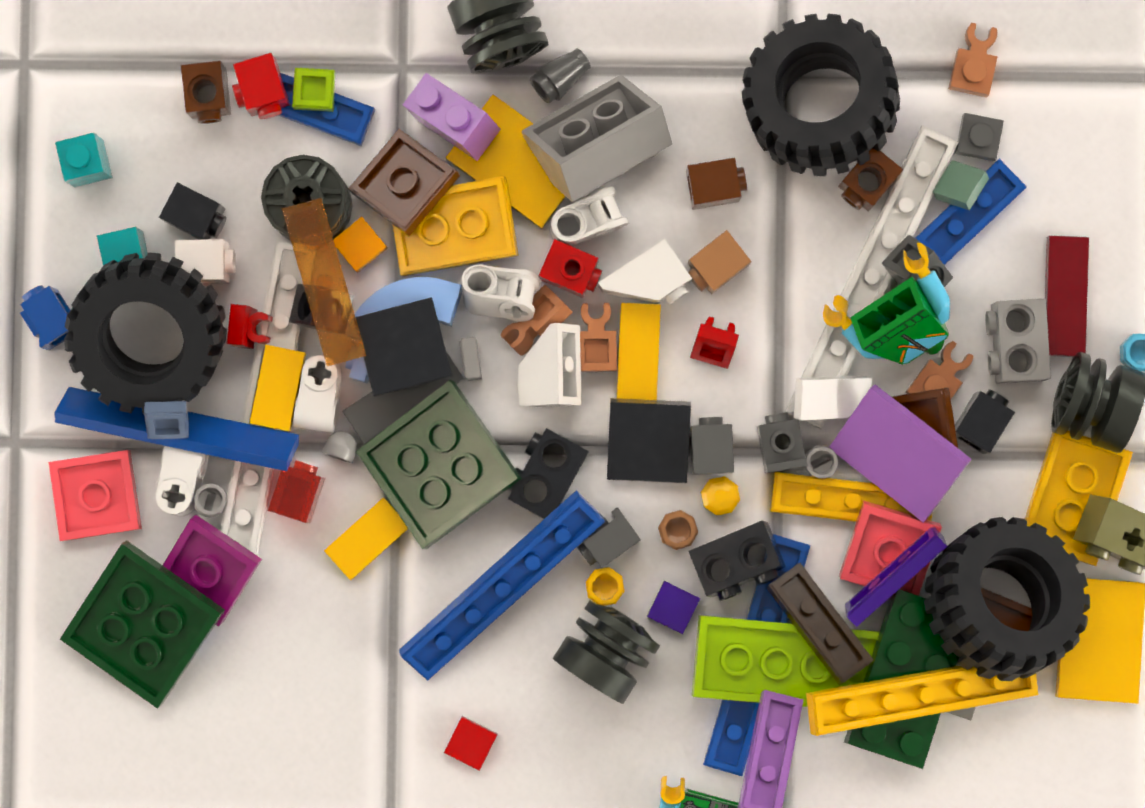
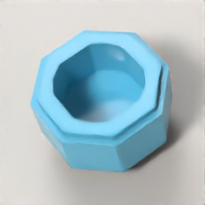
[1120,334,1145,372]

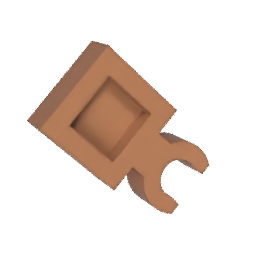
[948,23,998,98]
[500,285,573,356]
[580,303,617,372]
[906,341,973,399]

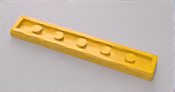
[806,666,1038,736]

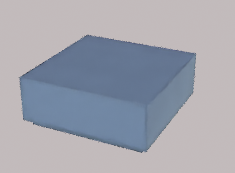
[144,401,189,439]

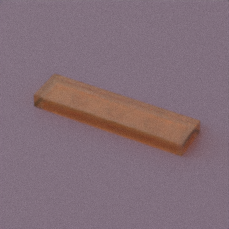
[282,198,366,367]

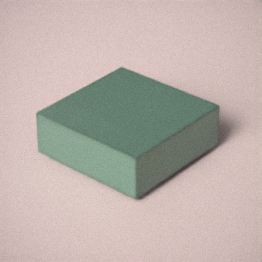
[932,160,989,211]

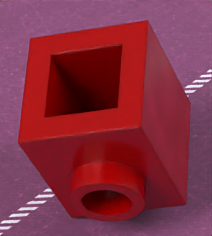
[232,53,290,119]
[539,239,603,298]

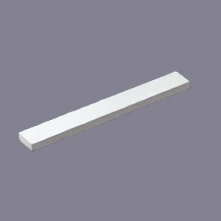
[785,125,958,429]
[220,240,317,556]

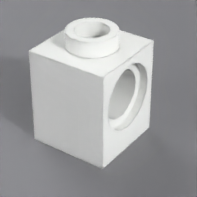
[175,239,236,284]

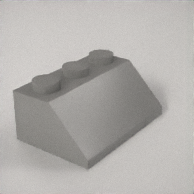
[522,75,672,202]

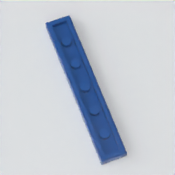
[54,387,299,471]
[399,490,605,681]
[703,534,811,777]

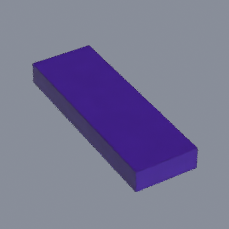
[845,527,947,627]

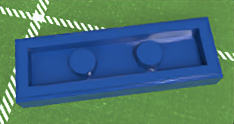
[278,73,375,146]
[915,158,1027,265]

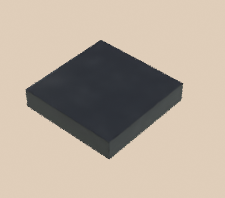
[353,297,453,397]
[607,398,691,483]

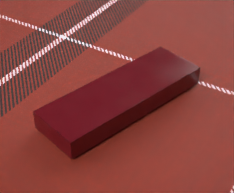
[1045,236,1089,357]

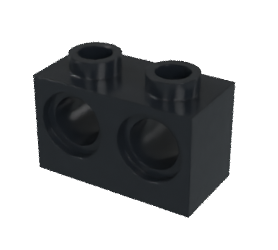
[507,428,589,519]
[688,520,786,601]

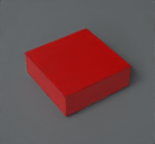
[444,716,498,771]

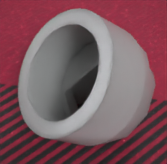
[322,431,357,463]
[806,445,838,478]
[194,484,227,518]

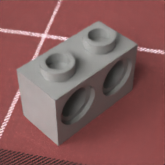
[985,298,1051,384]

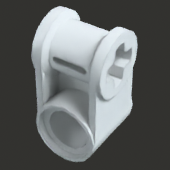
[550,186,629,246]
[461,264,541,322]
[293,355,342,433]
[156,446,209,516]

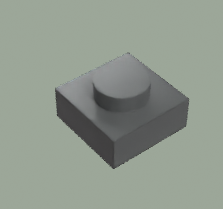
[955,113,1004,161]

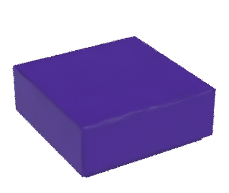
[647,581,701,634]

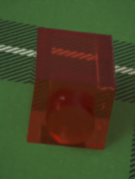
[268,460,325,523]

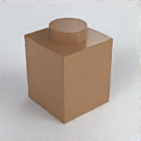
[687,230,752,295]

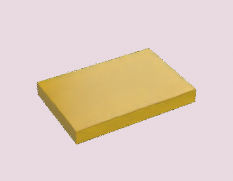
[446,94,566,229]
[392,176,519,276]
[1025,430,1133,566]
[1055,578,1145,704]

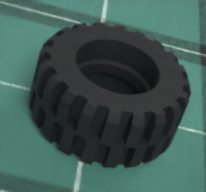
[741,13,900,176]
[64,252,227,415]
[924,517,1090,681]

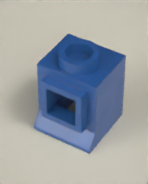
[20,285,70,351]

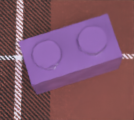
[403,73,501,161]

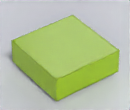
[292,68,336,112]

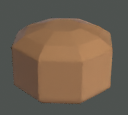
[658,510,698,550]

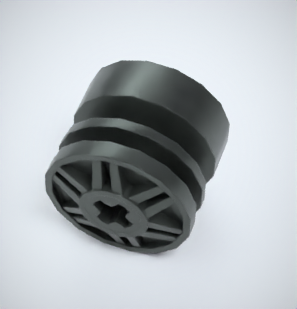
[447,0,549,74]
[261,154,353,246]
[1051,352,1145,453]
[553,600,660,704]

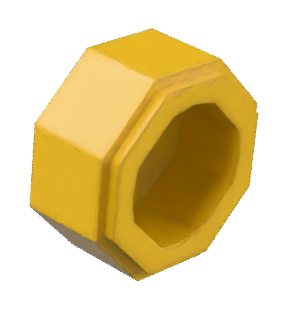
[700,476,740,516]
[586,567,625,606]

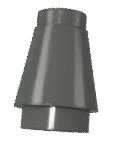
[530,48,591,103]

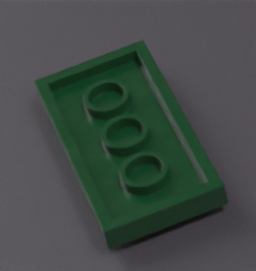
[844,589,959,769]

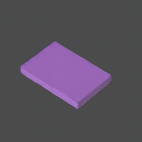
[829,384,972,523]

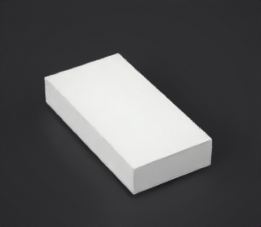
[794,376,873,420]

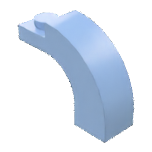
[345,277,462,384]

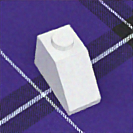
[598,238,692,304]
[517,323,581,407]

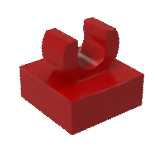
[227,304,273,349]
[690,317,739,369]

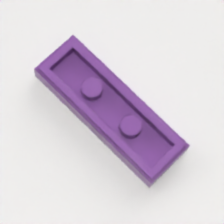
[738,690,803,808]

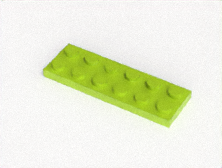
[691,615,880,707]

